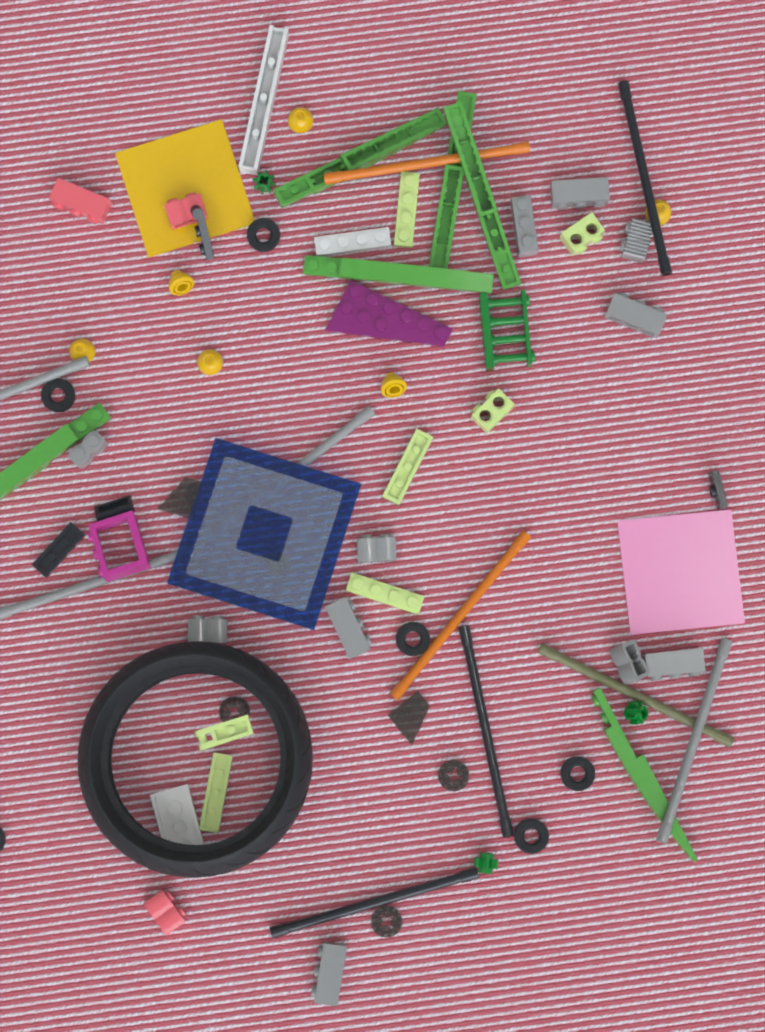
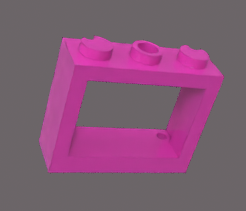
[87,510,151,582]

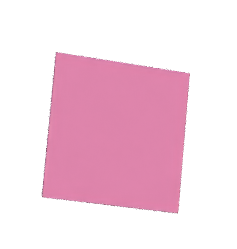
[617,509,745,635]

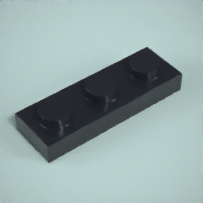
[32,522,86,578]

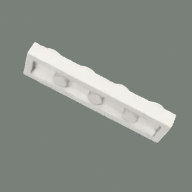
[314,227,391,257]

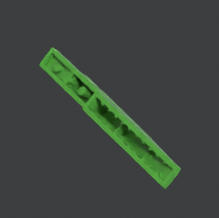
[429,91,477,269]
[443,102,521,290]
[273,108,448,208]
[303,255,494,294]
[0,402,112,500]
[591,688,698,862]

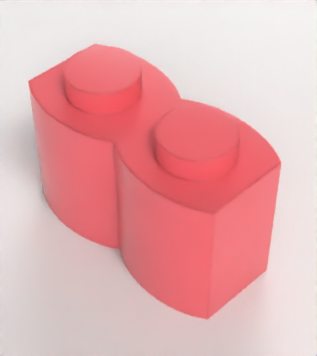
[164,193,208,230]
[143,889,187,936]

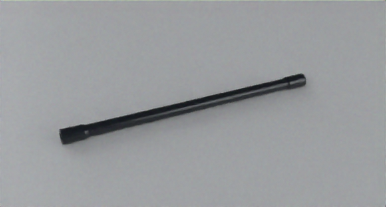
[618,80,672,276]
[458,625,514,837]
[270,867,479,938]

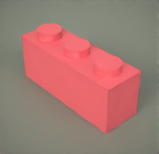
[49,178,112,224]

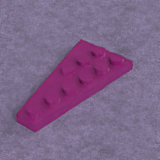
[326,280,453,347]

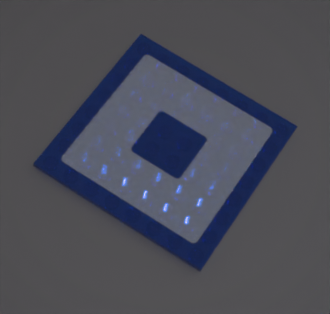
[167,438,362,630]

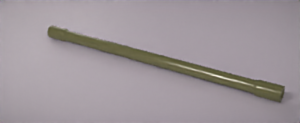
[538,643,735,748]

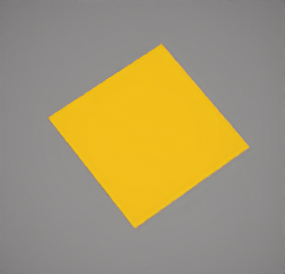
[115,119,255,258]

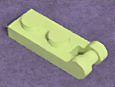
[195,714,254,751]

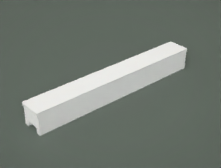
[239,25,289,176]

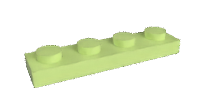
[394,172,420,248]
[382,428,433,505]
[346,573,425,615]
[199,752,233,833]

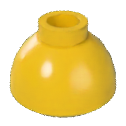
[288,107,314,133]
[645,199,672,225]
[168,270,194,296]
[69,338,96,363]
[197,349,223,375]
[381,372,407,398]

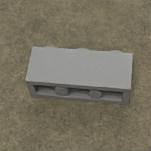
[550,177,610,210]
[510,195,539,258]
[604,292,668,339]
[325,597,372,659]
[643,648,706,681]
[311,941,347,1006]

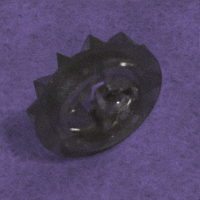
[219,697,250,722]
[438,760,469,791]
[371,905,402,937]

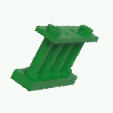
[479,289,535,371]

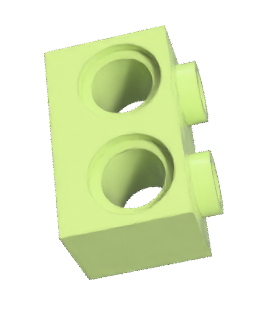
[559,212,605,256]
[471,389,515,434]

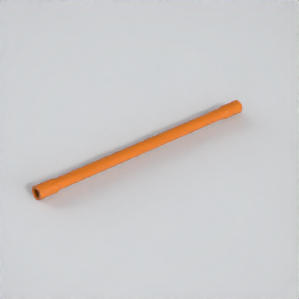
[323,141,530,185]
[389,530,531,701]

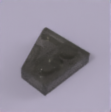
[158,477,204,520]
[388,691,430,744]

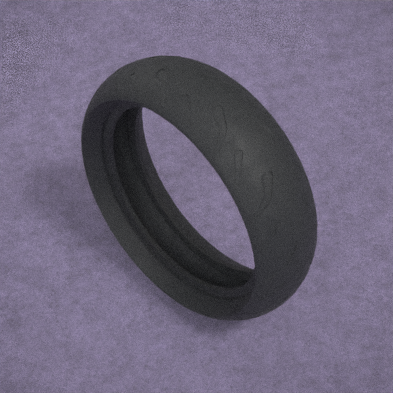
[77,641,313,878]

